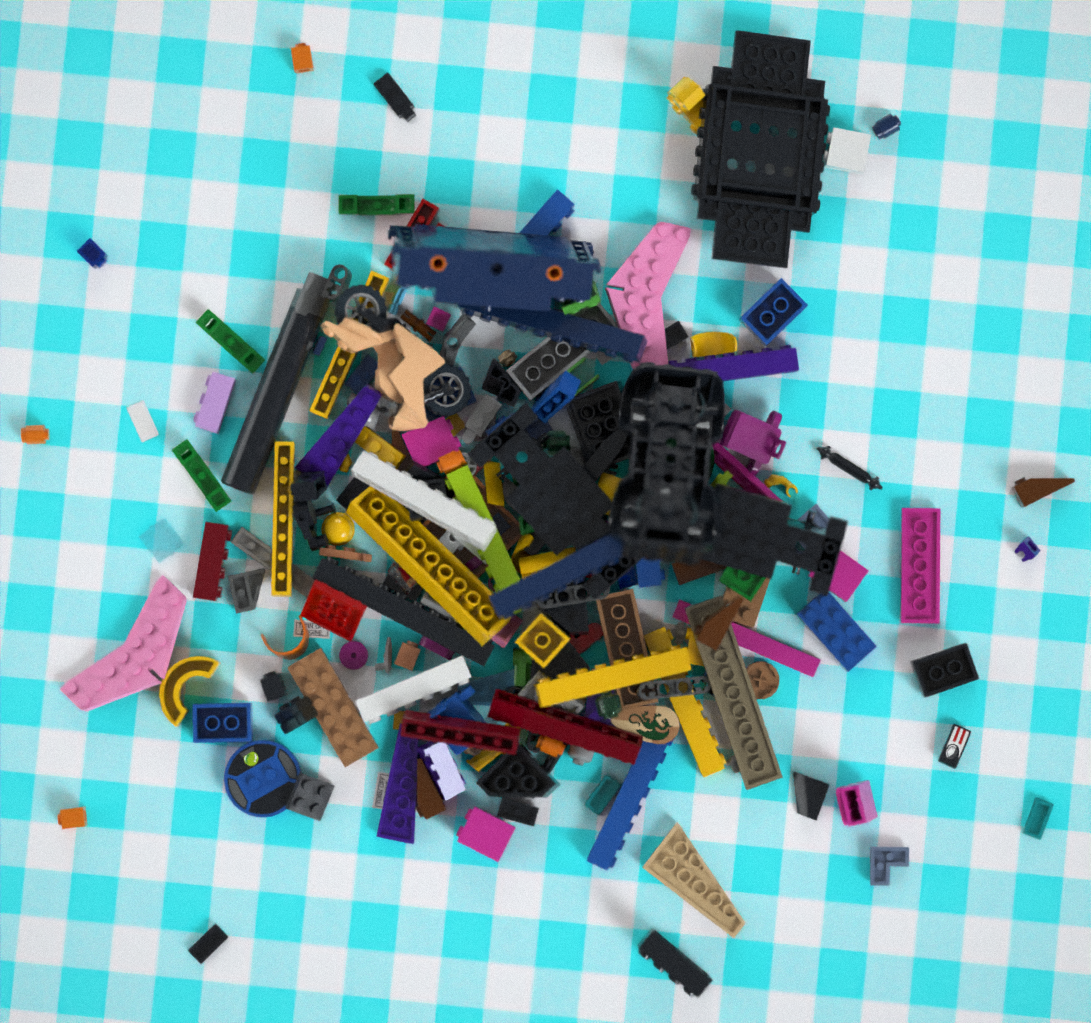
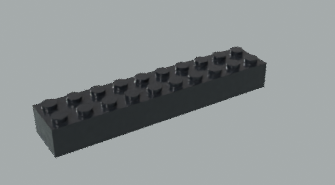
[312,557,495,666]

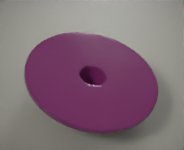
[339,641,368,670]

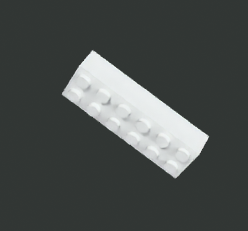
[355,656,472,724]

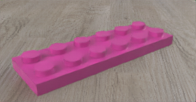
[900,508,941,624]

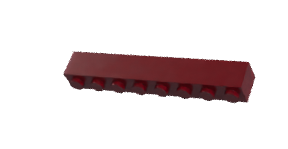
[487,688,643,765]

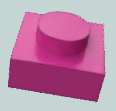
[426,306,451,332]

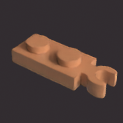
[319,545,372,562]

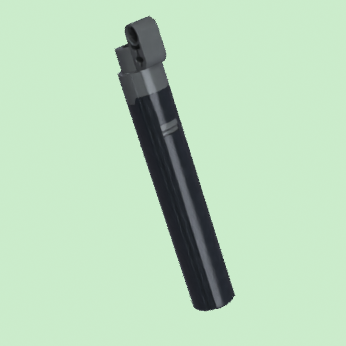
[221,264,352,495]

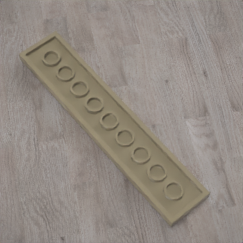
[684,595,783,790]

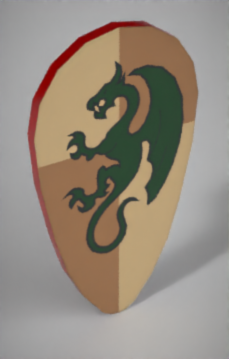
[611,705,680,744]

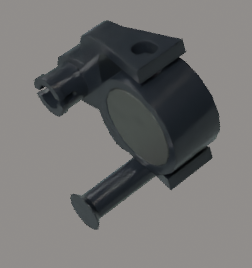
[292,501,336,551]

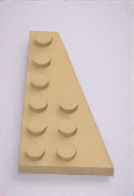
[642,822,746,938]

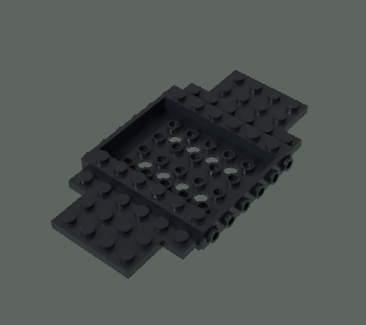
[691,30,830,269]

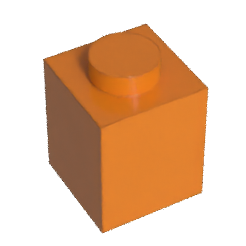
[291,43,314,74]
[58,806,88,829]

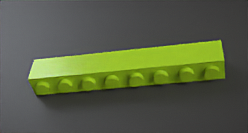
[445,465,522,614]

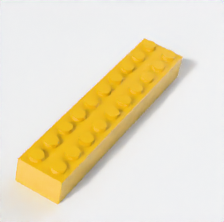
[346,486,511,646]

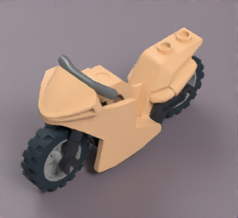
[321,285,472,431]

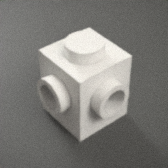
[439,530,464,554]

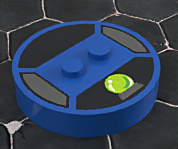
[224,740,302,818]

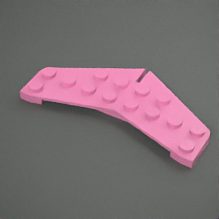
[605,222,691,369]
[60,575,187,712]

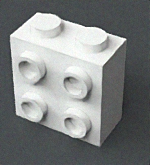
[822,128,871,175]

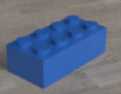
[795,593,877,672]

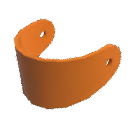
[261,615,309,660]

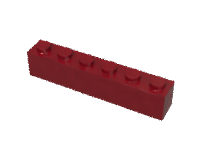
[400,710,521,755]

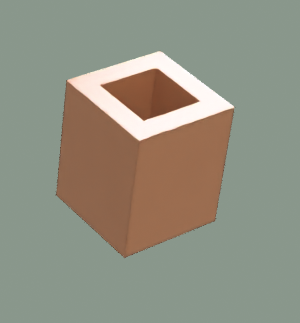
[394,640,421,671]

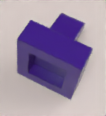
[1015,536,1041,562]

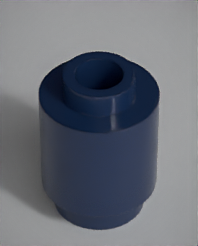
[872,113,902,140]

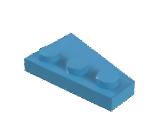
[457,669,515,706]

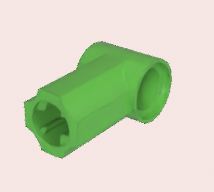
[513,648,532,686]

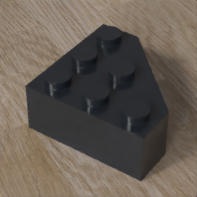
[531,576,589,637]
[530,624,590,680]
[476,743,561,798]

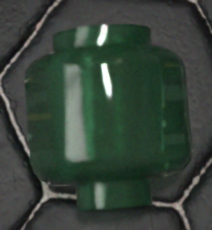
[543,430,570,455]
[595,690,622,720]

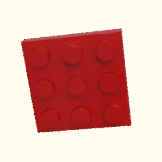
[300,580,367,641]

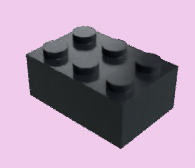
[910,643,979,698]

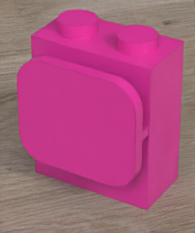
[402,416,461,467]
[808,551,869,602]
[836,780,878,827]
[456,806,516,862]

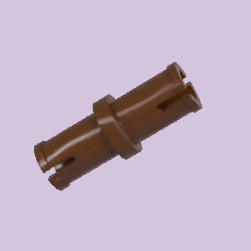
[400,309,437,342]

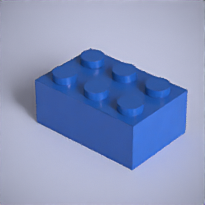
[739,278,808,347]
[192,702,253,743]

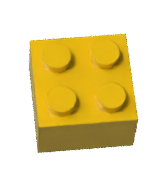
[515,613,569,668]

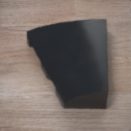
[481,358,522,407]
[793,771,830,821]

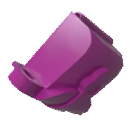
[719,409,787,475]

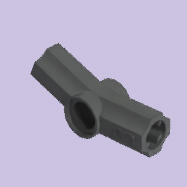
[439,313,476,366]

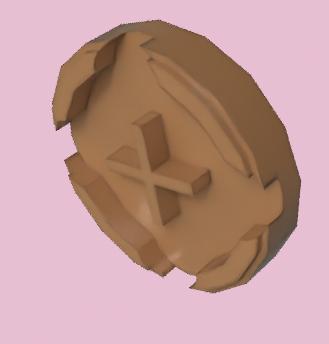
[746,661,779,699]

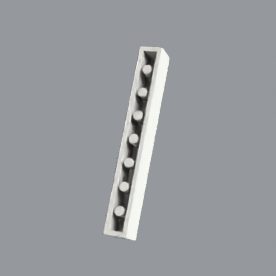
[351,451,496,551]

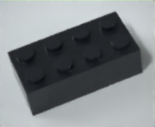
[637,927,713,998]

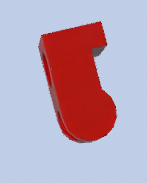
[568,623,603,655]

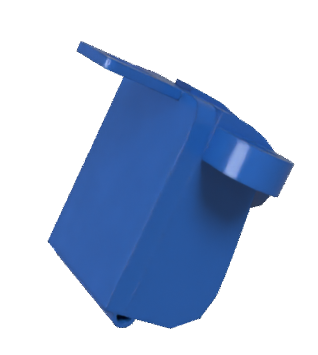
[427,685,486,755]

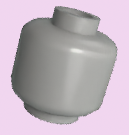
[568,745,595,766]

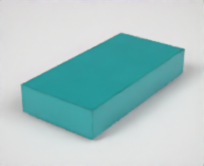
[583,774,622,816]
[1022,797,1054,840]

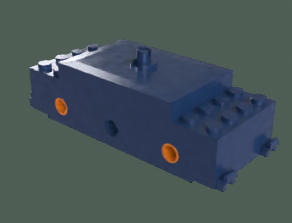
[387,224,601,311]

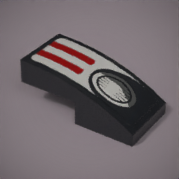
[938,724,971,769]

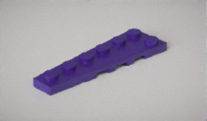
[295,384,383,487]
[376,723,419,845]

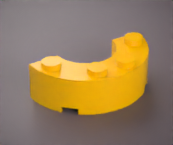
[666,76,705,135]
[159,656,222,727]

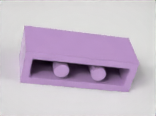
[193,372,236,434]

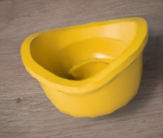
[321,512,355,546]

